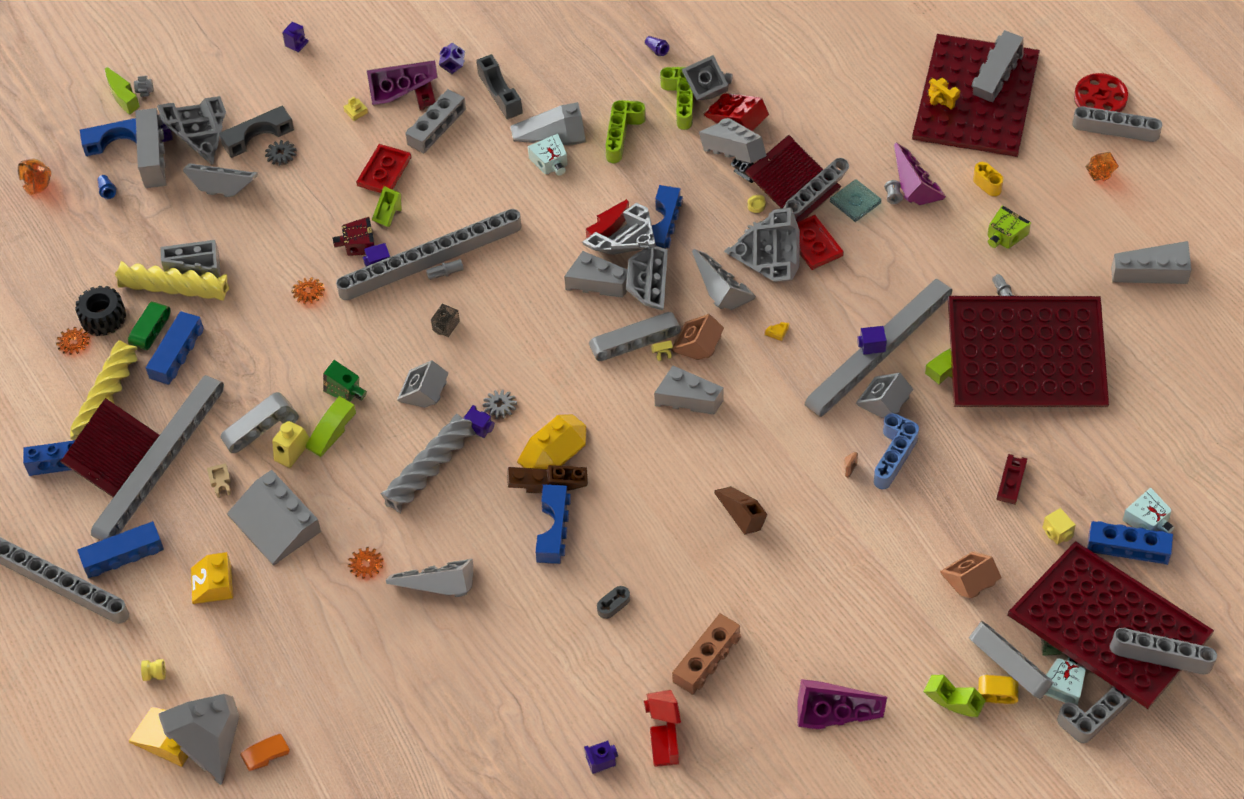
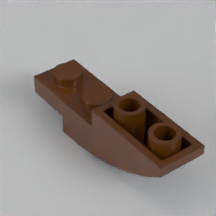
[507,465,588,493]

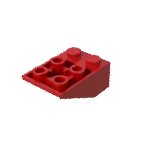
[704,93,769,131]

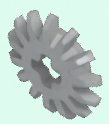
[483,390,517,419]

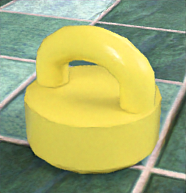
[747,195,766,213]

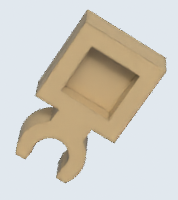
[207,463,231,498]

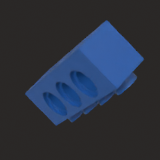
[23,440,75,476]
[1087,521,1173,565]

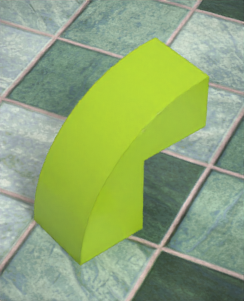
[923,675,986,717]

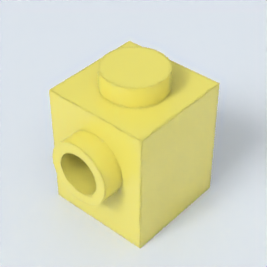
[1042,508,1076,545]

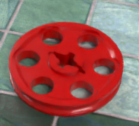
[1074,73,1128,112]

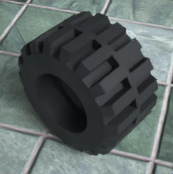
[75,286,126,336]

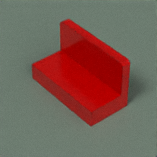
[650,722,679,766]

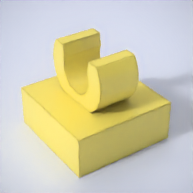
[343,97,368,121]
[651,340,673,361]

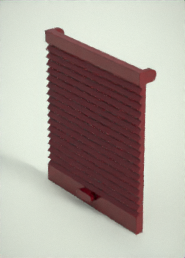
[745,135,841,222]
[60,398,160,498]

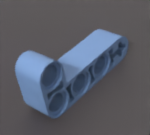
[874,413,919,489]

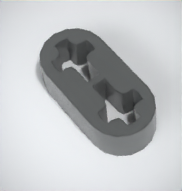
[597,586,630,619]

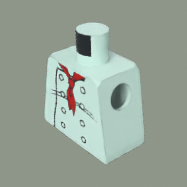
[528,134,568,176]
[1123,488,1175,533]
[1045,657,1086,706]

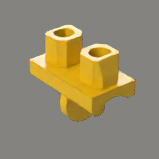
[928,78,960,109]

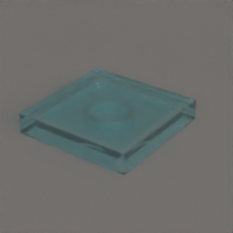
[830,179,882,222]

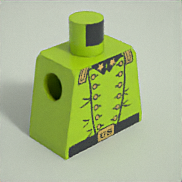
[987,205,1031,248]

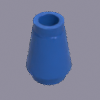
[98,175,117,199]

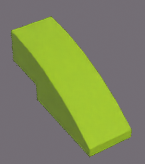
[105,67,140,115]
[925,349,952,384]
[306,396,356,457]

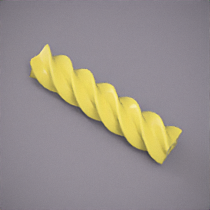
[115,261,229,301]
[70,340,138,440]

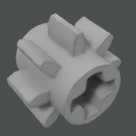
[134,76,154,97]

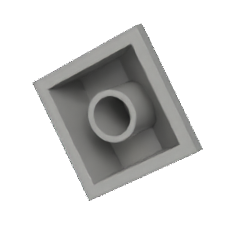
[682,55,729,101]
[397,360,449,408]
[856,373,913,418]

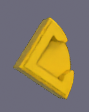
[765,322,789,341]

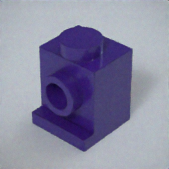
[282,22,309,52]
[464,405,495,438]
[584,741,618,774]

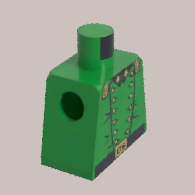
[323,360,367,402]

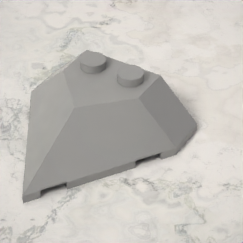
[157,96,226,165]
[582,203,656,255]
[724,208,800,282]
[158,694,239,785]

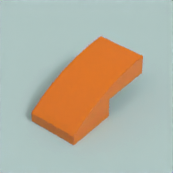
[240,733,290,771]

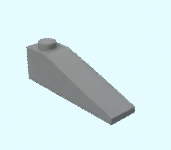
[510,102,586,145]
[692,249,756,310]
[386,559,473,597]

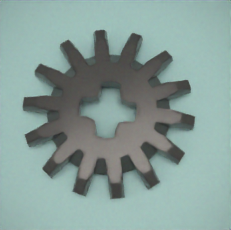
[265,140,297,165]

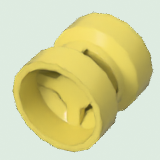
[141,659,166,681]

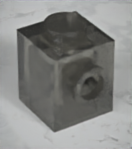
[431,303,460,337]

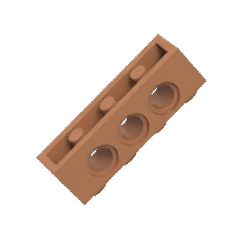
[672,613,741,695]

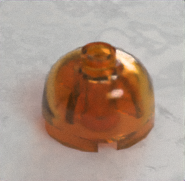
[18,159,51,195]

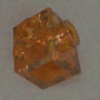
[1085,152,1119,181]

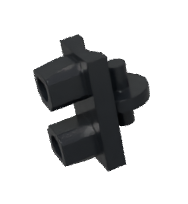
[731,158,755,183]

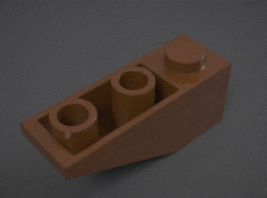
[714,486,768,535]

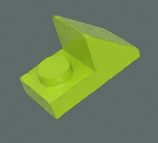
[372,186,402,227]

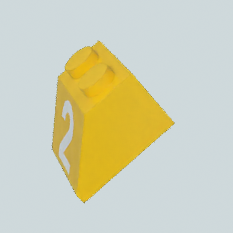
[191,552,233,604]

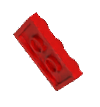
[356,144,412,193]
[797,215,844,270]

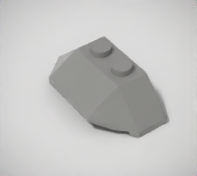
[183,163,258,197]
[626,246,668,310]

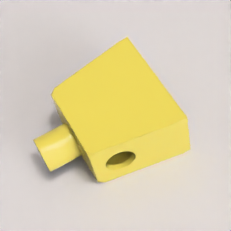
[272,421,310,468]

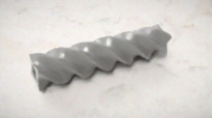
[381,414,476,514]

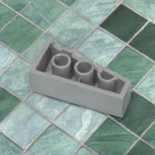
[972,30,1024,102]
[135,108,166,188]
[699,118,766,163]
[1111,241,1191,284]

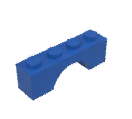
[80,118,137,156]
[643,185,683,250]
[535,485,571,564]

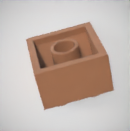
[671,314,724,360]
[940,552,1002,598]

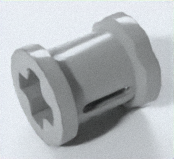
[884,180,903,204]

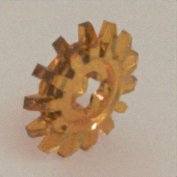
[291,277,325,304]
[56,327,90,355]
[348,547,384,579]

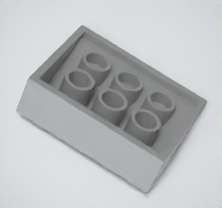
[227,470,321,566]

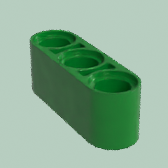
[128,301,171,350]

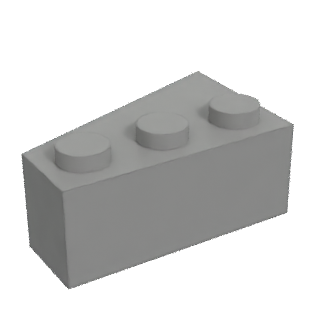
[160,240,220,278]
[564,251,627,298]
[654,366,724,414]

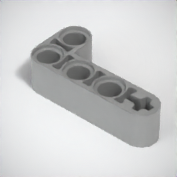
[221,392,299,453]
[1057,687,1133,743]

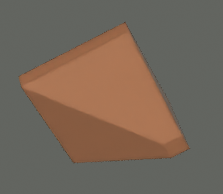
[844,452,858,478]

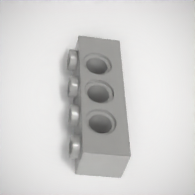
[405,89,466,153]

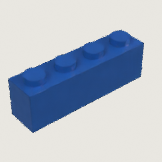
[146,311,204,385]
[77,521,164,578]

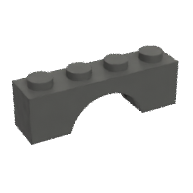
[476,54,523,119]
[219,105,294,158]

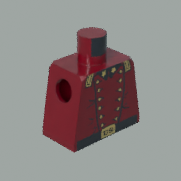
[332,217,375,256]

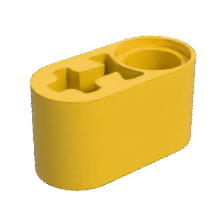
[973,162,1004,196]
[978,675,1019,704]

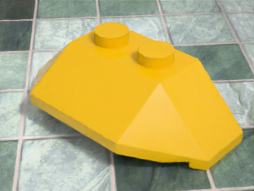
[517,414,586,469]

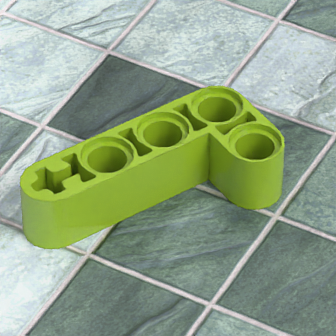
[660,67,693,130]
[605,100,646,164]

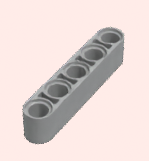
[1072,107,1162,142]
[783,158,849,219]
[589,312,681,361]
[969,621,1054,699]
[1110,628,1217,674]

